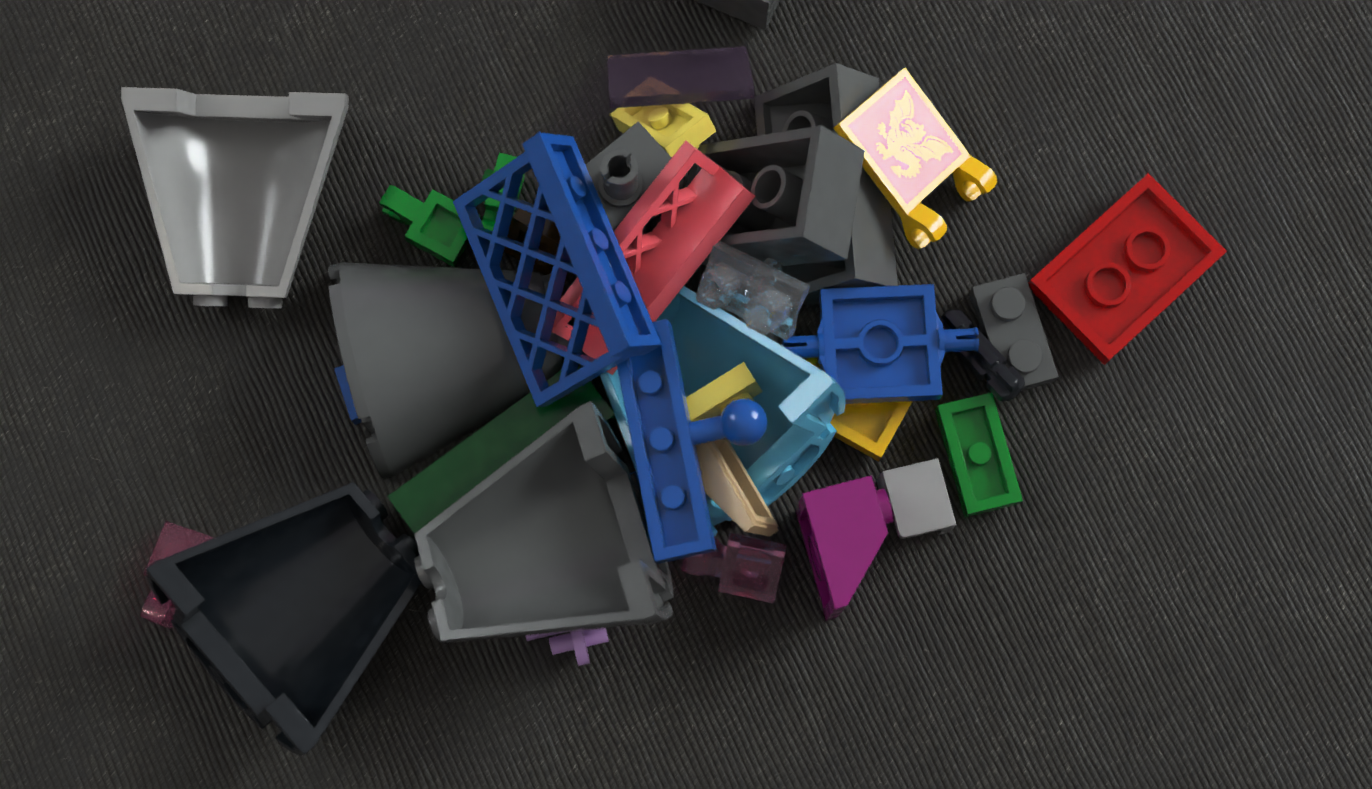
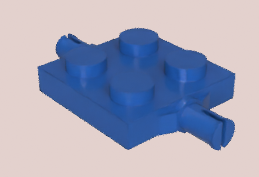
[782,284,979,404]

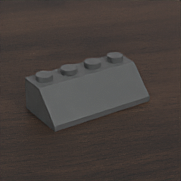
[754,63,898,306]

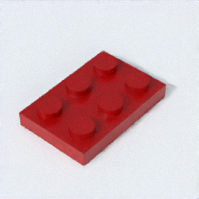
[1029,173,1227,365]

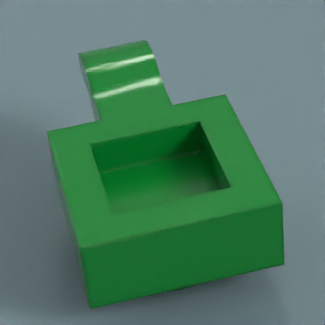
[379,184,482,268]

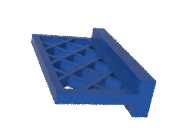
[453,132,662,407]

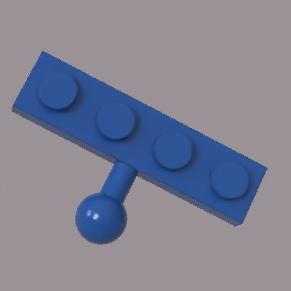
[617,319,767,564]

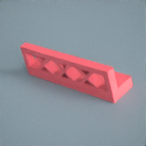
[552,141,756,375]

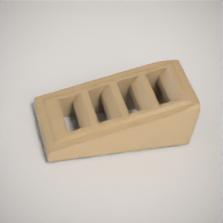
[696,438,779,537]

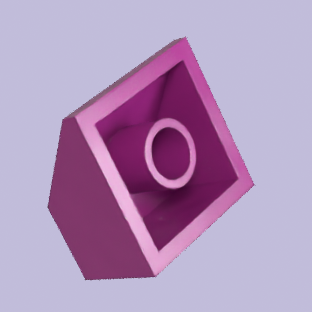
[795,475,893,621]

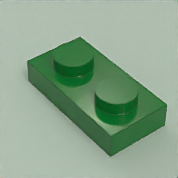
[935,393,1023,518]

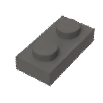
[969,273,1059,391]

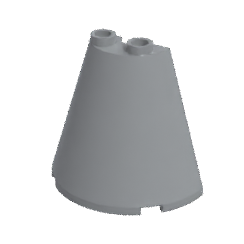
[121,87,349,308]

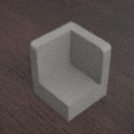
[877,458,956,539]

